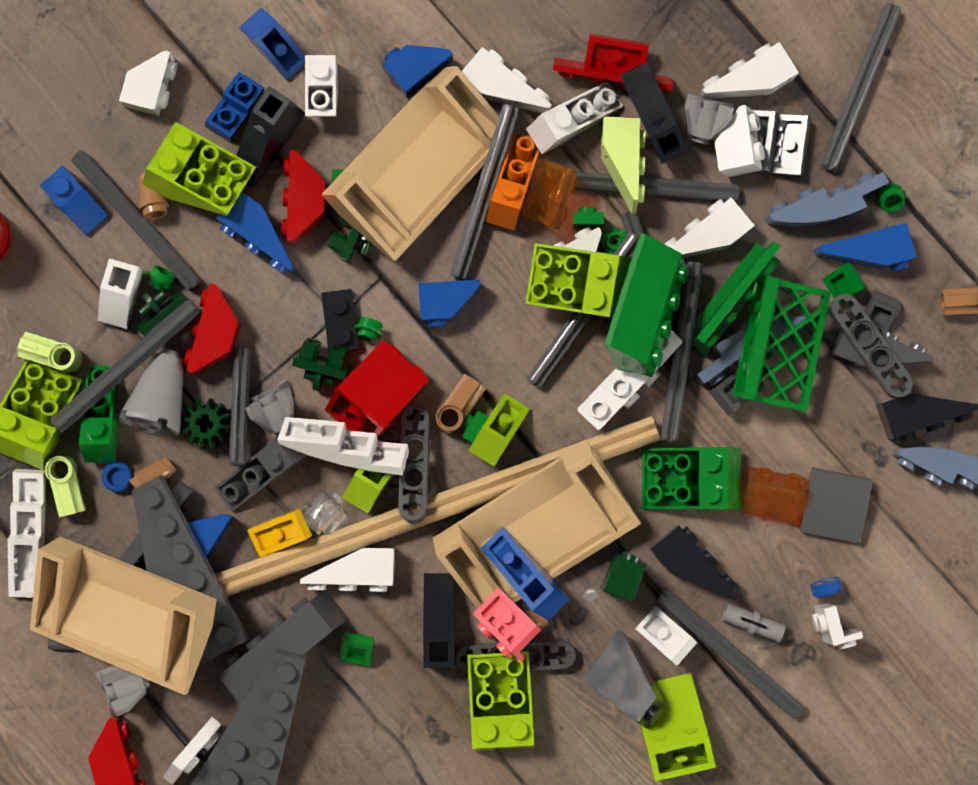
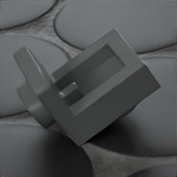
[709,370,765,416]

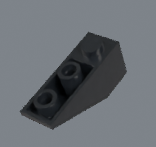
[620,61,689,164]
[236,86,305,187]
[876,394,978,443]
[649,525,739,600]
[423,573,455,668]

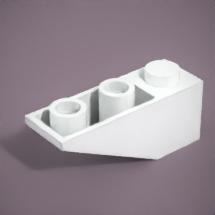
[699,42,799,99]
[462,47,552,113]
[526,81,623,154]
[665,197,755,257]
[300,548,395,592]

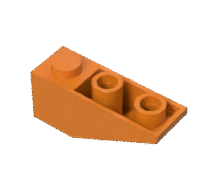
[486,132,540,231]

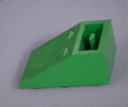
[642,447,741,510]

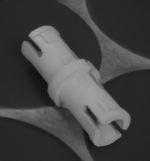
[721,603,786,643]

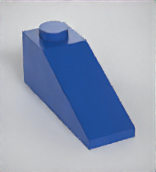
[813,222,917,272]
[481,527,570,621]

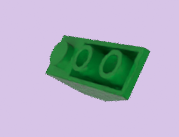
[79,365,118,463]

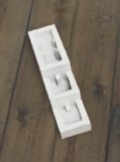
[277,417,409,475]
[8,469,46,598]

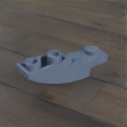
[765,171,889,227]
[694,316,806,386]
[892,447,978,491]

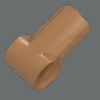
[940,288,978,316]
[436,374,486,434]

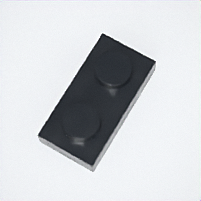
[321,289,360,354]

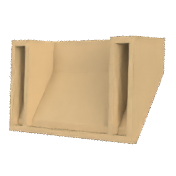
[321,66,499,262]
[433,440,641,609]
[30,536,217,695]

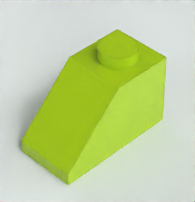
[468,393,530,466]
[342,439,394,513]

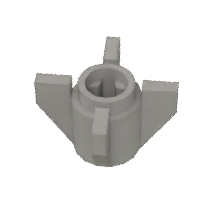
[685,93,734,144]
[245,380,295,436]
[95,666,150,717]

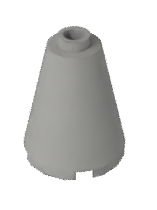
[119,349,184,437]

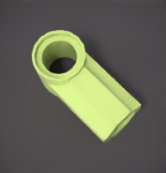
[17,332,83,373]
[45,456,86,517]

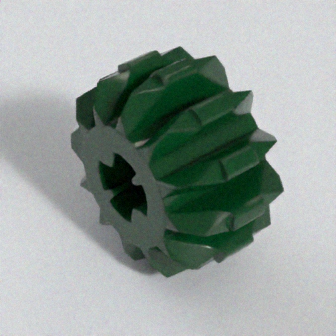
[181,398,231,450]

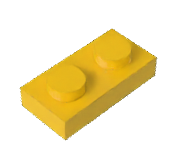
[247,508,312,557]

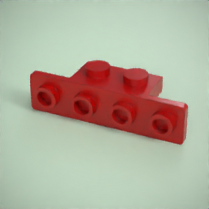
[553,33,673,93]

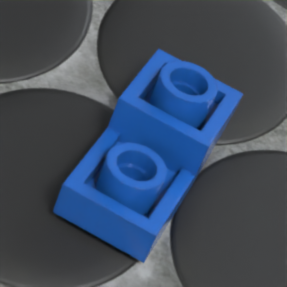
[205,72,264,142]

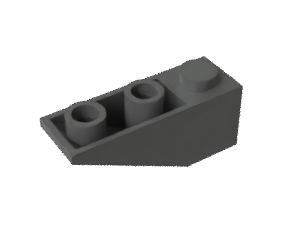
[829,318,933,368]
[215,437,309,512]

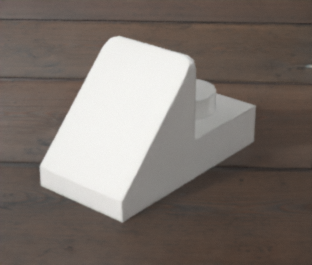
[635,606,697,666]

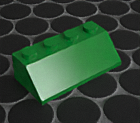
[604,233,689,377]

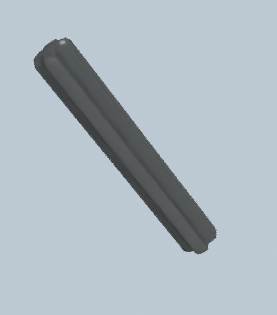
[229,347,251,466]

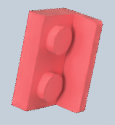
[473,587,541,662]

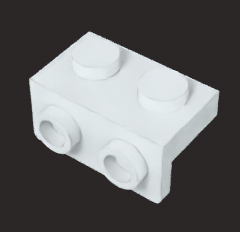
[811,603,863,649]

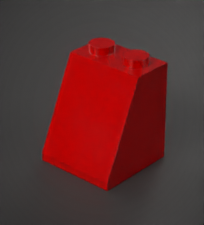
[324,340,429,440]

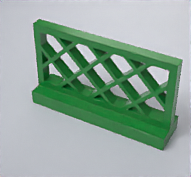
[692,241,781,357]
[732,276,831,412]

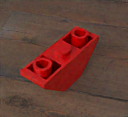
[281,150,328,245]
[184,283,241,375]
[88,715,146,785]

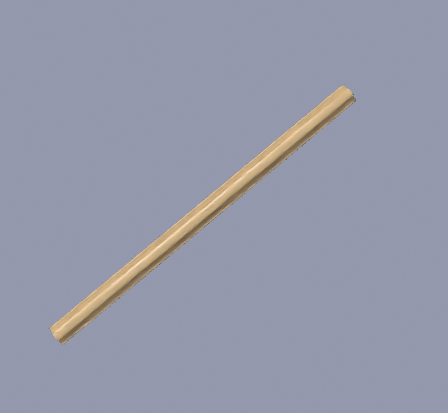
[215,416,660,597]

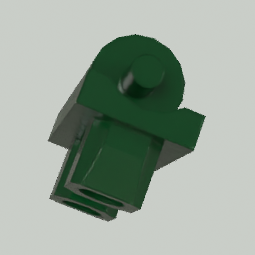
[327,216,377,263]
[137,291,186,337]
[292,338,352,392]

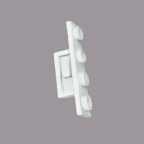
[577,330,682,430]

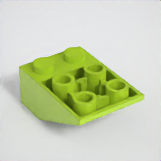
[142,122,256,216]
[525,243,632,318]
[0,360,83,470]
[467,651,534,751]
[640,673,716,782]

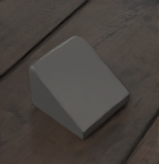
[864,290,901,332]

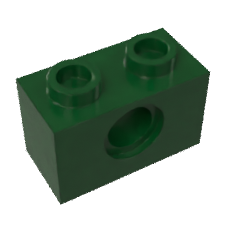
[600,551,646,602]

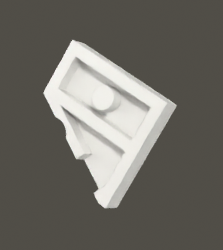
[163,717,222,785]

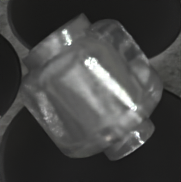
[302,490,347,536]

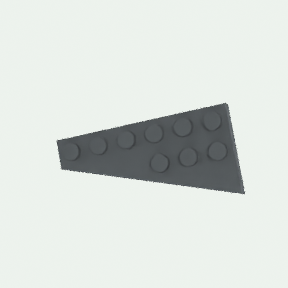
[132,475,249,665]
[191,649,307,785]

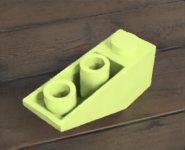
[601,117,646,214]

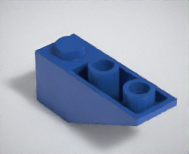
[216,192,296,275]

